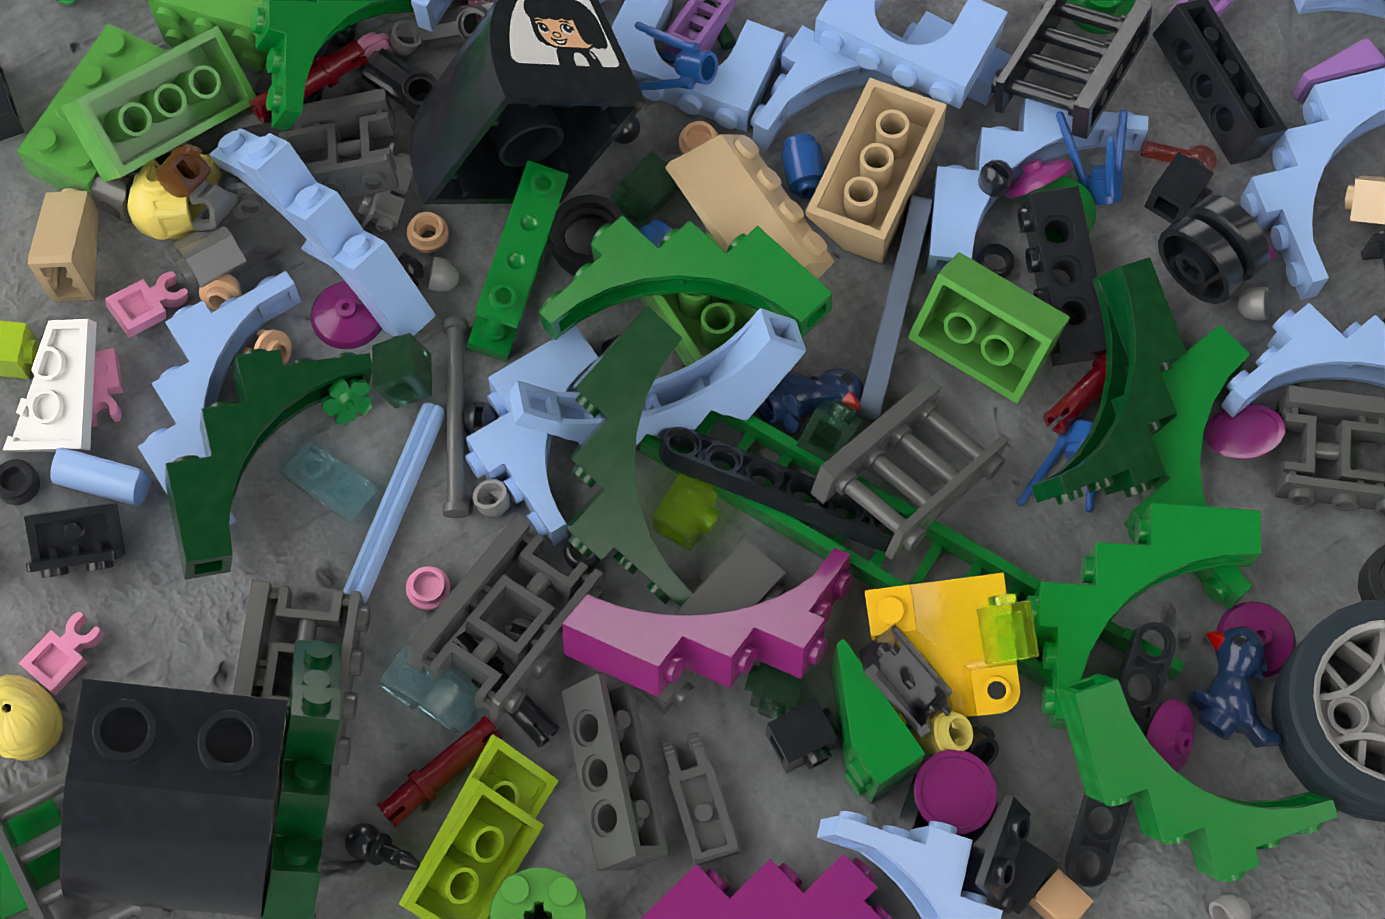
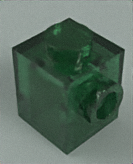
[610,151,678,227]
[372,333,432,409]
[796,399,864,462]
[744,662,806,719]

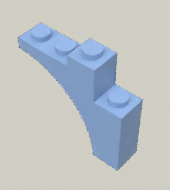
[465,326,599,547]

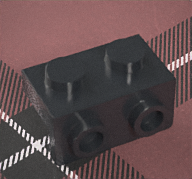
[24,502,126,578]

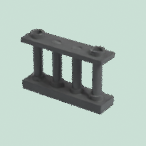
[811,376,1009,560]
[0,748,171,919]

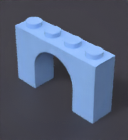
[611,0,785,132]
[813,0,1008,109]

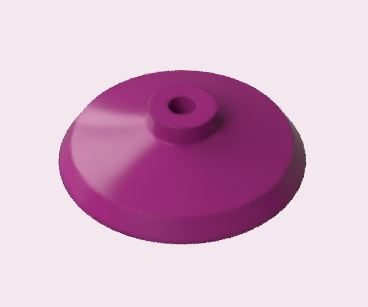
[1005,158,1074,198]
[310,281,382,349]
[1205,404,1285,460]
[1217,601,1296,678]
[1146,698,1195,773]
[914,750,997,835]

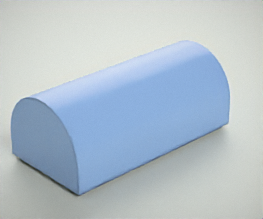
[50,447,153,507]

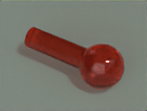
[1140,140,1217,172]

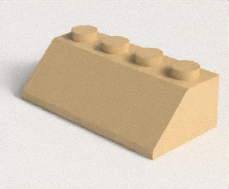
[806,78,947,264]
[665,134,835,279]

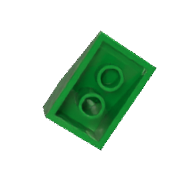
[830,639,926,804]

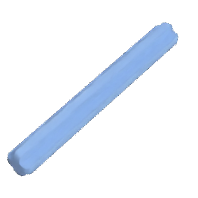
[344,402,445,603]

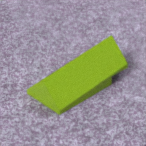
[399,734,559,919]

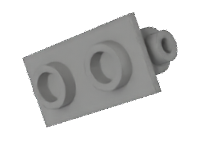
[357,142,413,233]

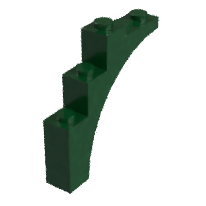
[1031,257,1187,505]
[567,307,693,607]
[165,349,373,580]
[260,640,342,919]

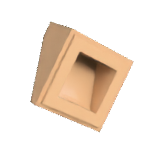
[1029,868,1094,919]

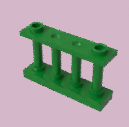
[466,160,569,362]

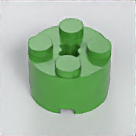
[490,868,588,919]

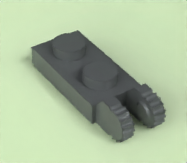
[660,731,740,866]

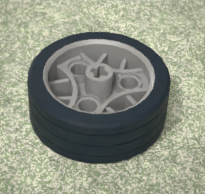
[1271,599,1385,822]

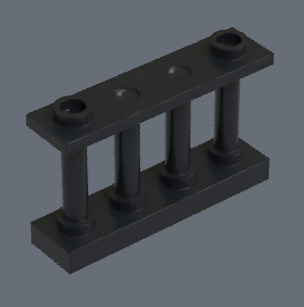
[991,0,1153,139]

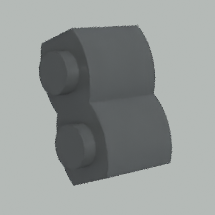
[170,223,247,288]

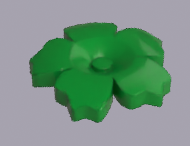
[321,378,373,426]

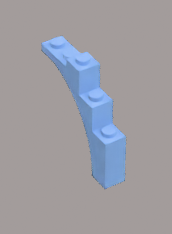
[750,11,1012,151]
[1240,68,1385,300]
[925,98,1148,275]
[209,128,436,343]
[138,271,302,525]
[1221,303,1385,418]
[509,308,806,446]
[817,811,1003,919]

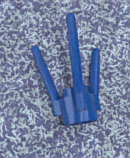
[634,22,718,91]
[1056,109,1128,205]
[1016,420,1096,513]

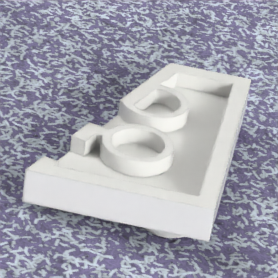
[3,319,97,453]

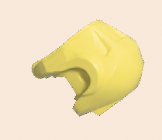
[127,154,222,240]

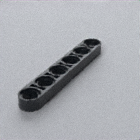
[658,427,906,552]
[1064,622,1176,888]

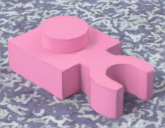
[105,271,188,338]
[92,348,124,427]
[18,611,104,696]

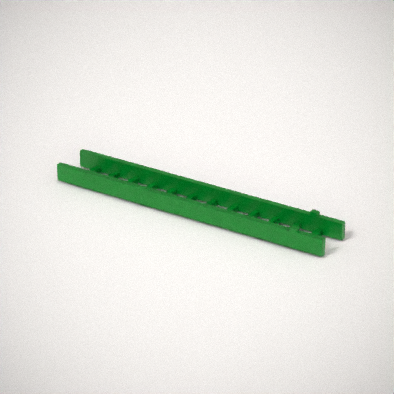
[640,410,1185,687]

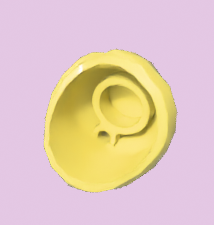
[0,674,63,761]

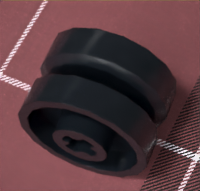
[1158,194,1270,305]

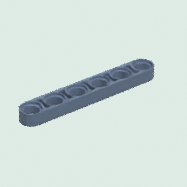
[857,195,933,421]

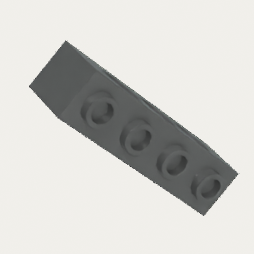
[561,673,669,871]

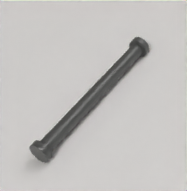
[443,317,469,518]

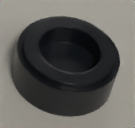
[0,459,40,505]

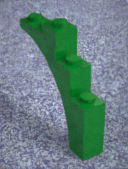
[250,0,453,131]
[539,216,833,340]
[1123,324,1252,610]
[1025,502,1261,729]
[1056,674,1338,882]

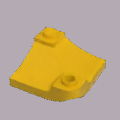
[865,573,1020,724]

